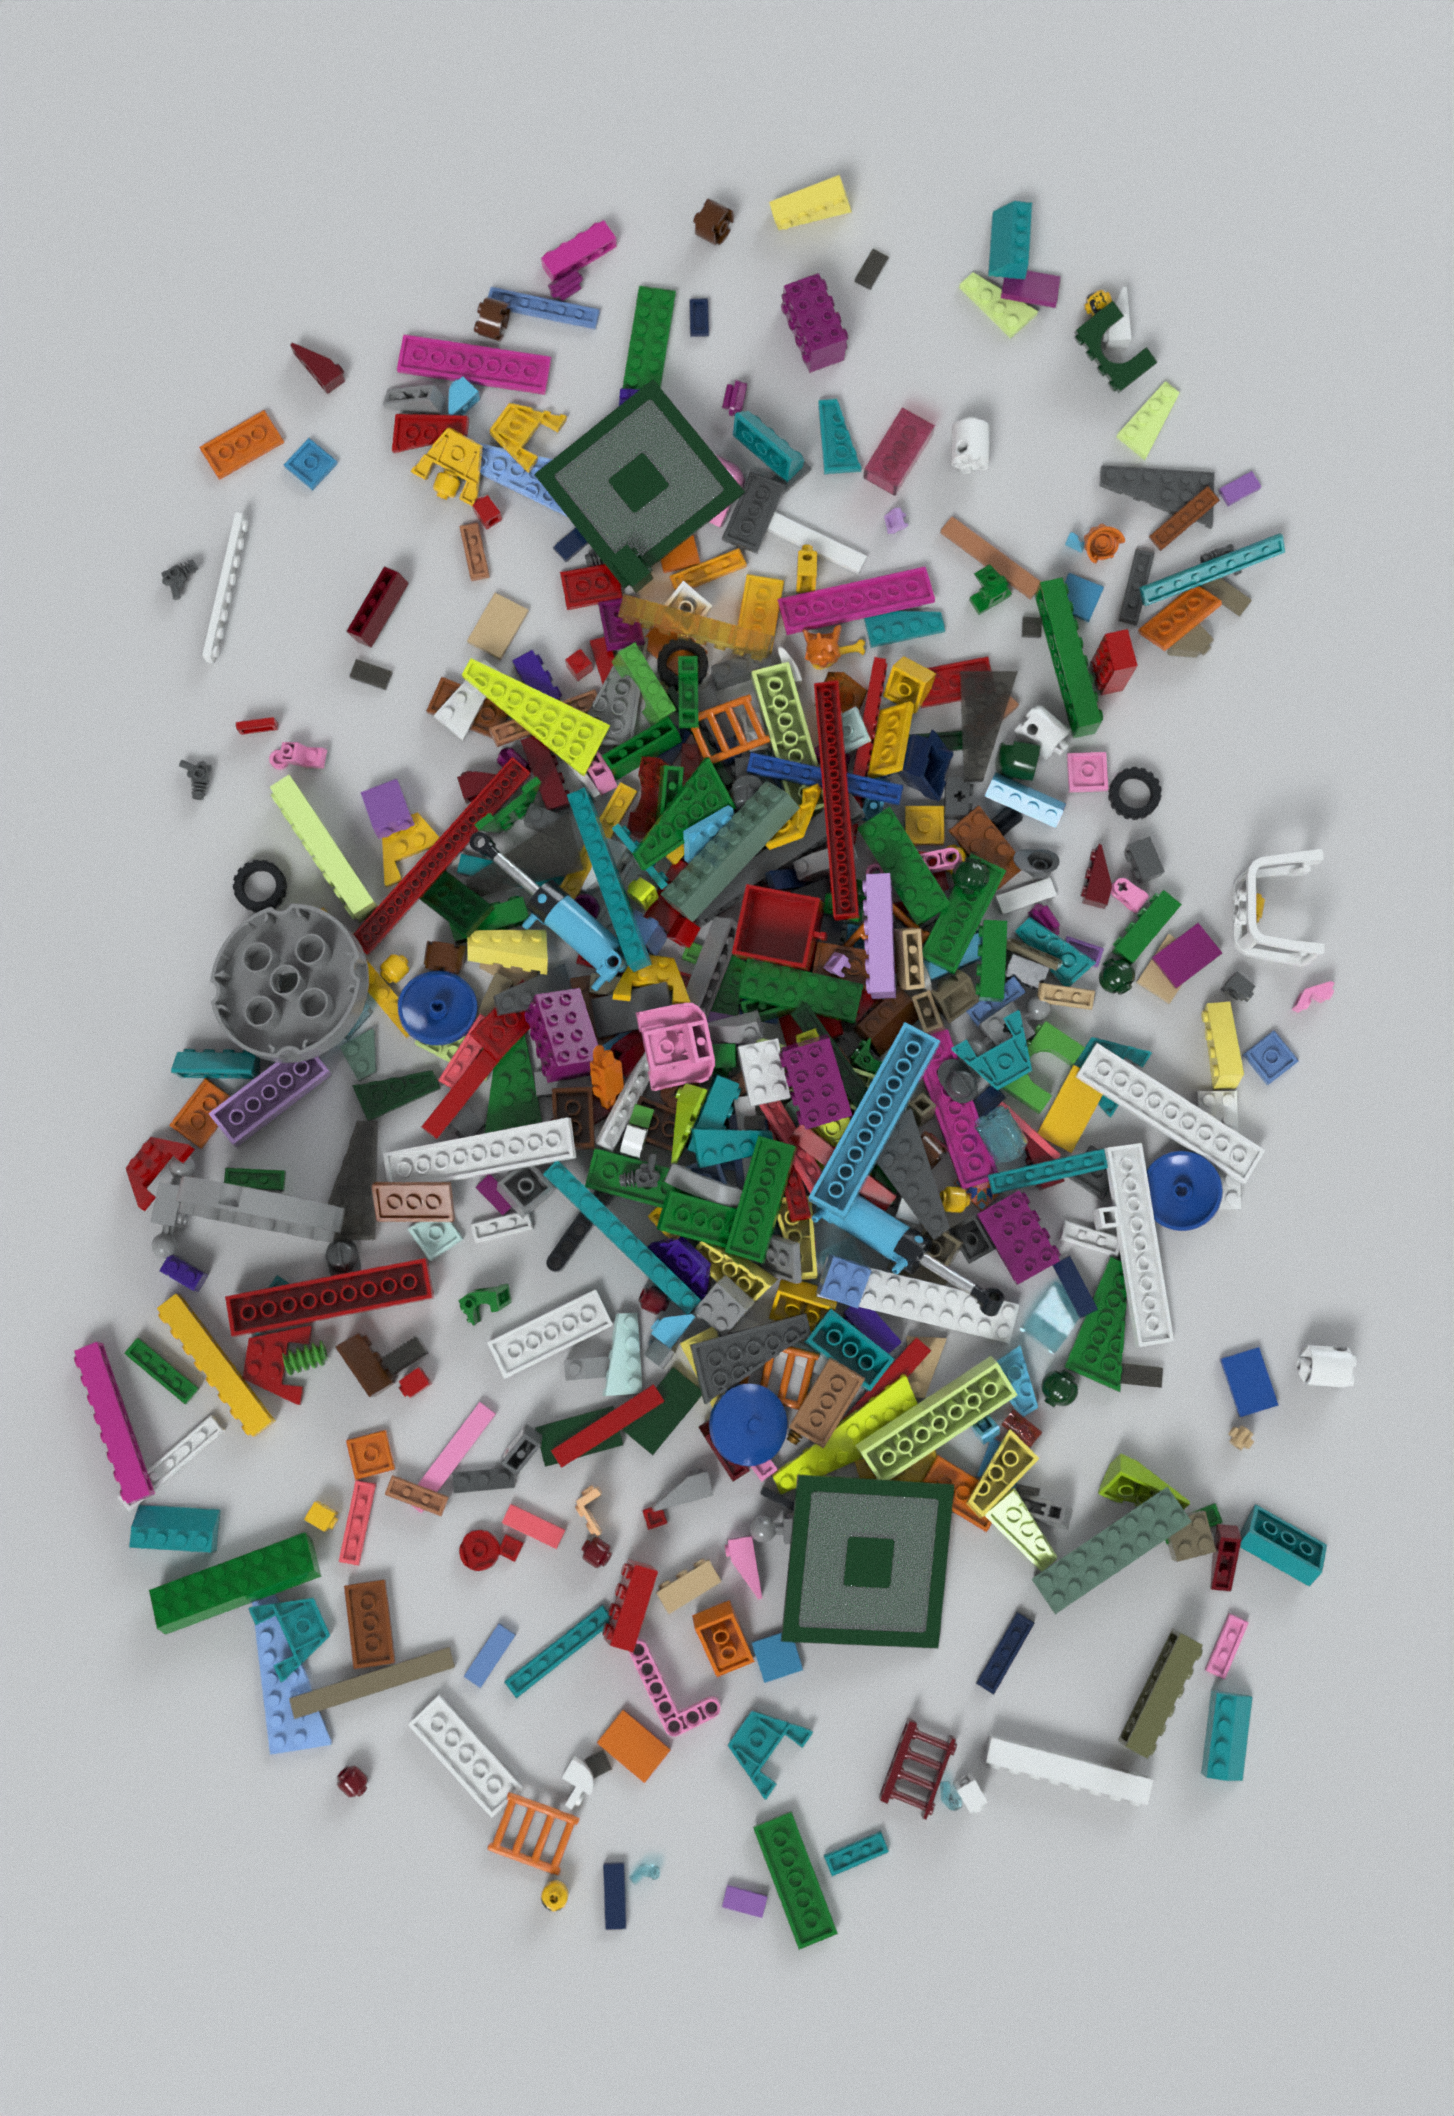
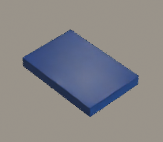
[1220,1347,1278,1417]

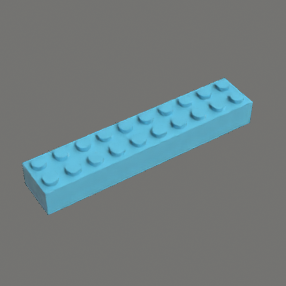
[808,1022,940,1220]

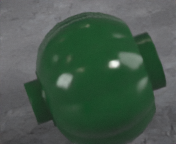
[952,858,990,895]
[1099,958,1135,995]
[1041,1369,1078,1407]

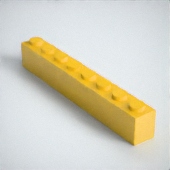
[157,1293,276,1437]

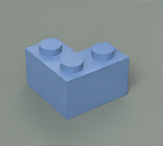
[633,909,667,956]

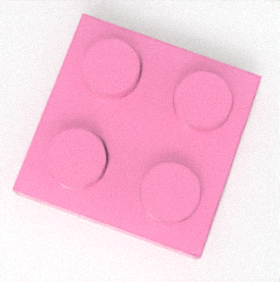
[1066,752,1108,793]

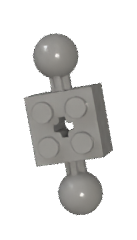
[968,995,1051,1056]
[150,1156,195,1259]
[750,1513,793,1544]

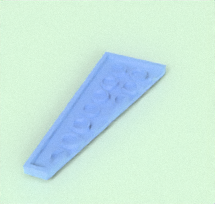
[479,443,567,517]
[252,1594,332,1755]

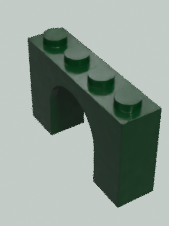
[1074,301,1158,394]

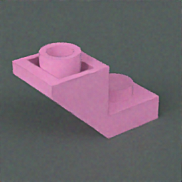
[279,742,327,769]
[1292,981,1335,1013]

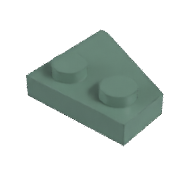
[340,1028,377,1082]

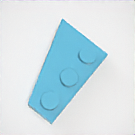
[683,805,734,864]
[997,1345,1038,1419]

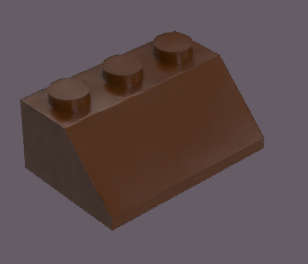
[853,986,919,1057]
[335,1333,395,1397]

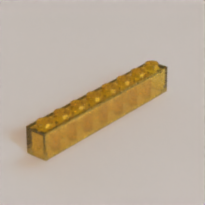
[618,594,774,662]

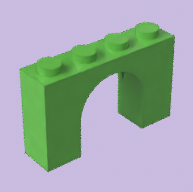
[612,643,676,726]
[1001,1021,1085,1114]

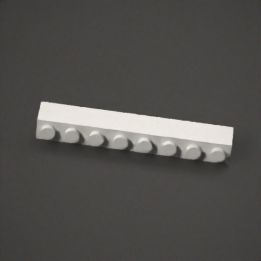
[984,1734,1153,1807]

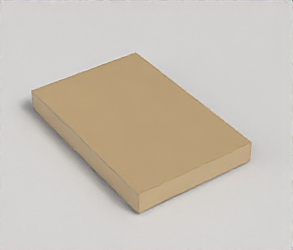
[467,593,529,660]
[1136,934,1182,1004]

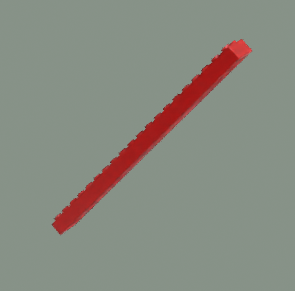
[852,657,888,845]
[814,680,860,921]
[354,757,531,956]

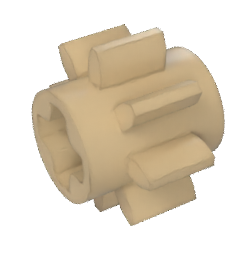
[1228,1425,1254,1451]

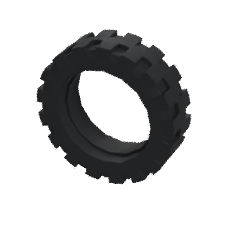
[657,637,708,691]
[1108,767,1162,820]
[233,860,287,913]

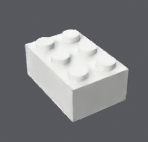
[737,1038,791,1107]

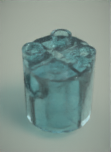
[974,1105,1028,1162]

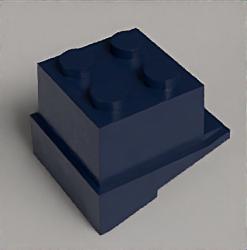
[897,729,954,802]

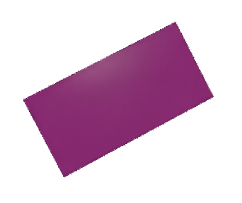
[475,1174,512,1216]

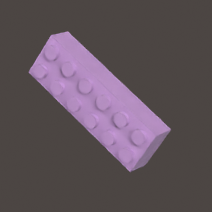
[862,873,896,999]
[208,1057,332,1148]

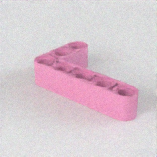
[866,848,962,874]
[629,1639,721,1737]

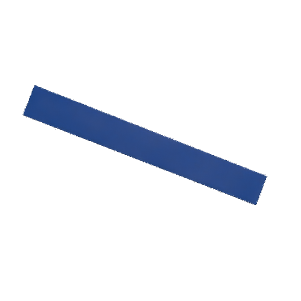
[747,752,904,805]

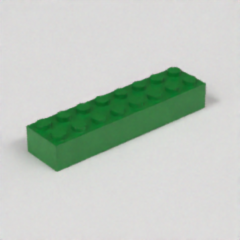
[1035,577,1103,739]
[149,1532,322,1635]

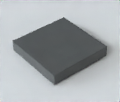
[1069,1145,1110,1200]

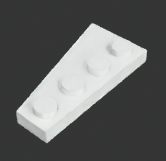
[434,659,499,742]

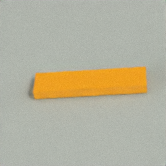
[669,548,747,590]

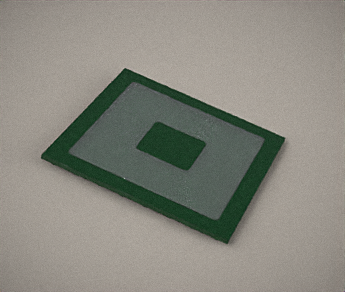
[534,379,745,589]
[781,1474,954,1649]

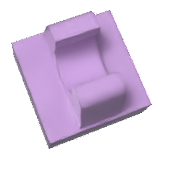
[884,508,908,534]
[823,952,851,977]

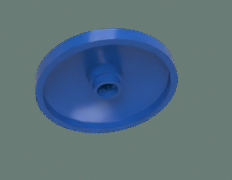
[398,971,477,1045]
[1147,1151,1223,1231]
[709,1384,787,1466]

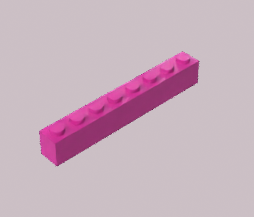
[74,1342,155,1504]

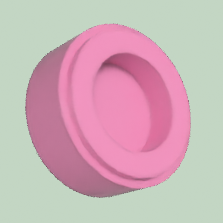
[269,749,289,770]

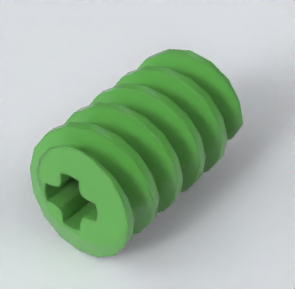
[282,1340,328,1375]

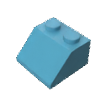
[651,1314,695,1349]

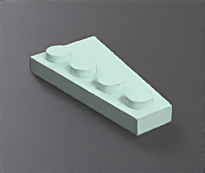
[603,1313,642,1396]

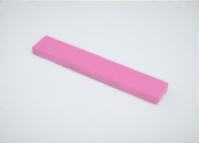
[411,1402,496,1513]

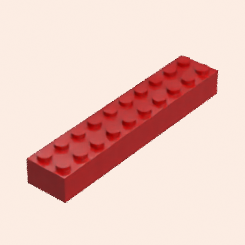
[225,1258,435,1337]

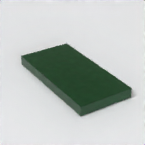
[420,870,495,938]
[622,1367,702,1456]
[535,1406,623,1467]

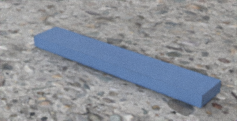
[488,287,600,329]

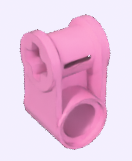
[1111,878,1149,913]

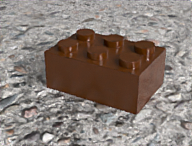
[552,1087,595,1150]
[631,1096,691,1157]

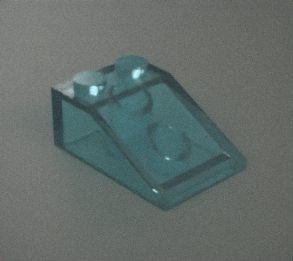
[1020,1281,1079,1353]

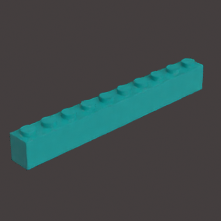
[567,787,652,972]
[542,1161,702,1315]

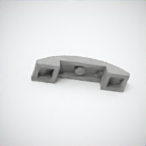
[664,1163,743,1208]

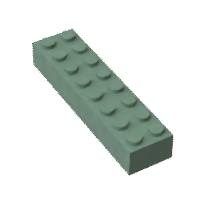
[661,781,799,922]
[1032,1487,1192,1614]

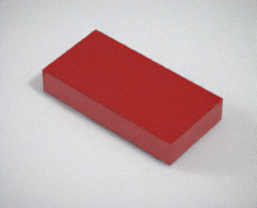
[235,717,278,735]

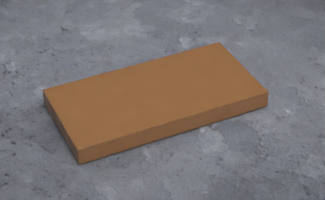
[789,1357,865,1448]

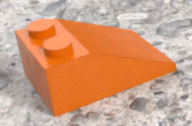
[692,1600,755,1677]

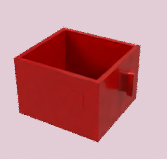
[732,884,828,973]

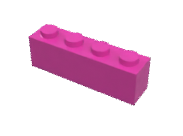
[541,220,617,282]

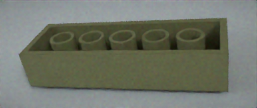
[1118,1629,1203,1759]

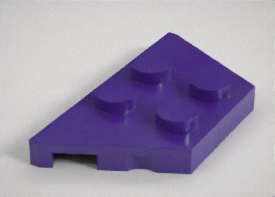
[647,1236,711,1300]

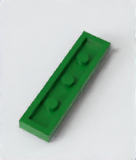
[124,1338,200,1405]

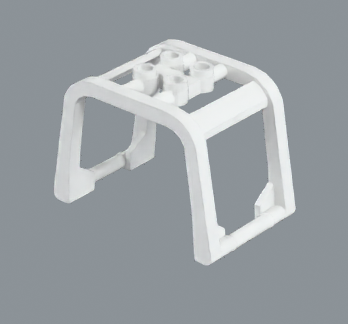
[1232,849,1325,967]

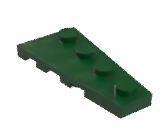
[352,1070,441,1122]

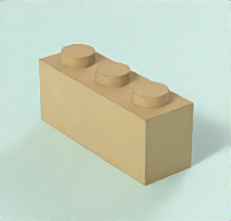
[894,927,925,990]
[656,1558,722,1614]

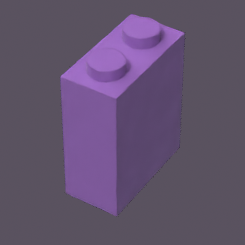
[360,779,415,839]

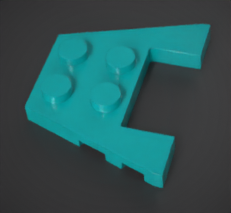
[951,1009,1032,1090]
[1074,1037,1152,1118]
[248,1598,330,1683]
[727,1710,813,1800]

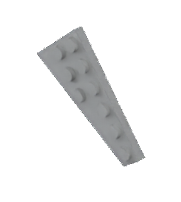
[588,637,649,747]

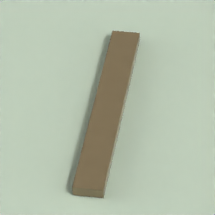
[289,1647,455,1719]

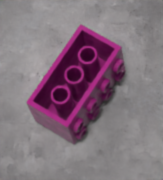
[781,273,849,373]
[525,988,598,1083]
[779,1034,852,1130]
[977,1191,1061,1285]

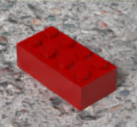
[1090,629,1138,696]
[602,1559,658,1652]

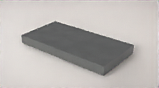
[722,471,786,554]
[591,982,672,1039]

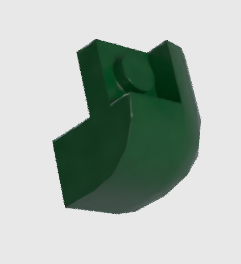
[995,741,1040,781]

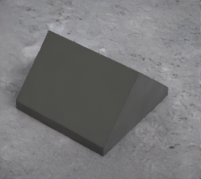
[950,1213,997,1264]

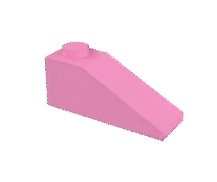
[587,752,618,795]
[725,1535,762,1599]

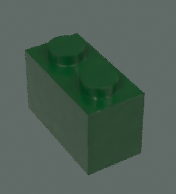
[609,544,654,593]

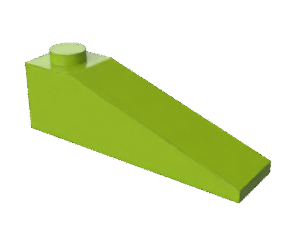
[671,1083,707,1164]
[1098,1453,1190,1509]

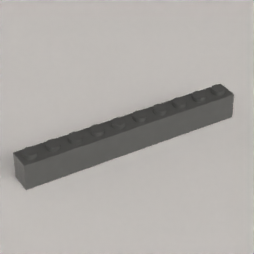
[698,793,865,926]

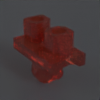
[1001,1409,1042,1448]

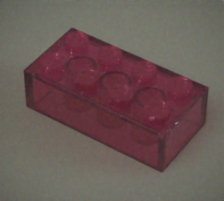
[863,407,935,496]

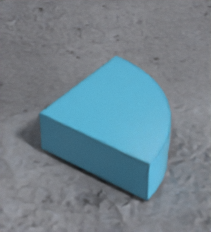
[1065,532,1085,553]

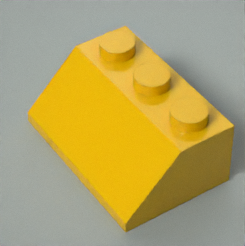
[769,1279,837,1332]

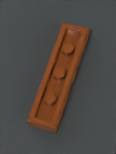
[1149,486,1220,552]

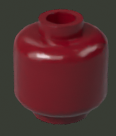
[638,1285,670,1315]
[581,1537,613,1568]
[337,1766,368,1798]

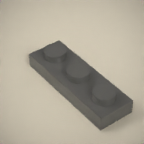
[452,1468,515,1493]

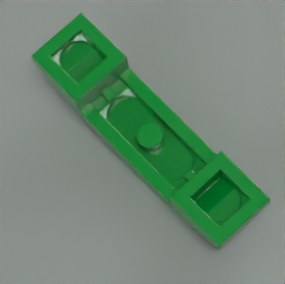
[678,656,699,728]

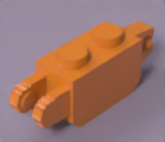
[590,1045,624,1109]

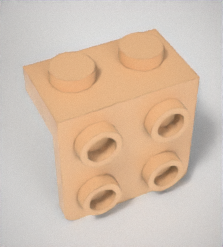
[575,1485,603,1537]

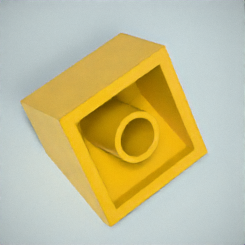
[883,656,936,714]

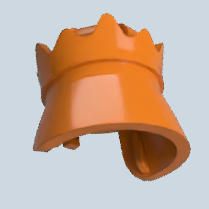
[1084,523,1125,564]
[802,625,842,668]

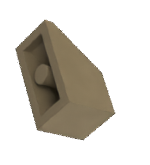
[1167,623,1214,658]

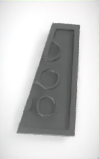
[493,964,571,1016]

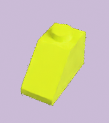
[627,877,659,911]

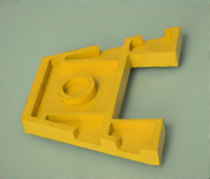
[490,403,567,473]
[411,428,483,506]
[766,784,822,850]
[382,812,457,887]
[612,955,690,1005]

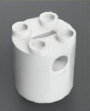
[951,416,990,474]
[1014,705,1071,760]
[1296,1344,1357,1387]

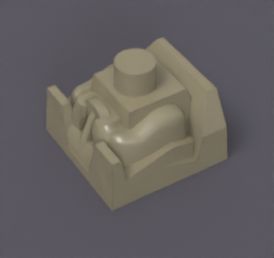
[930,969,979,1024]

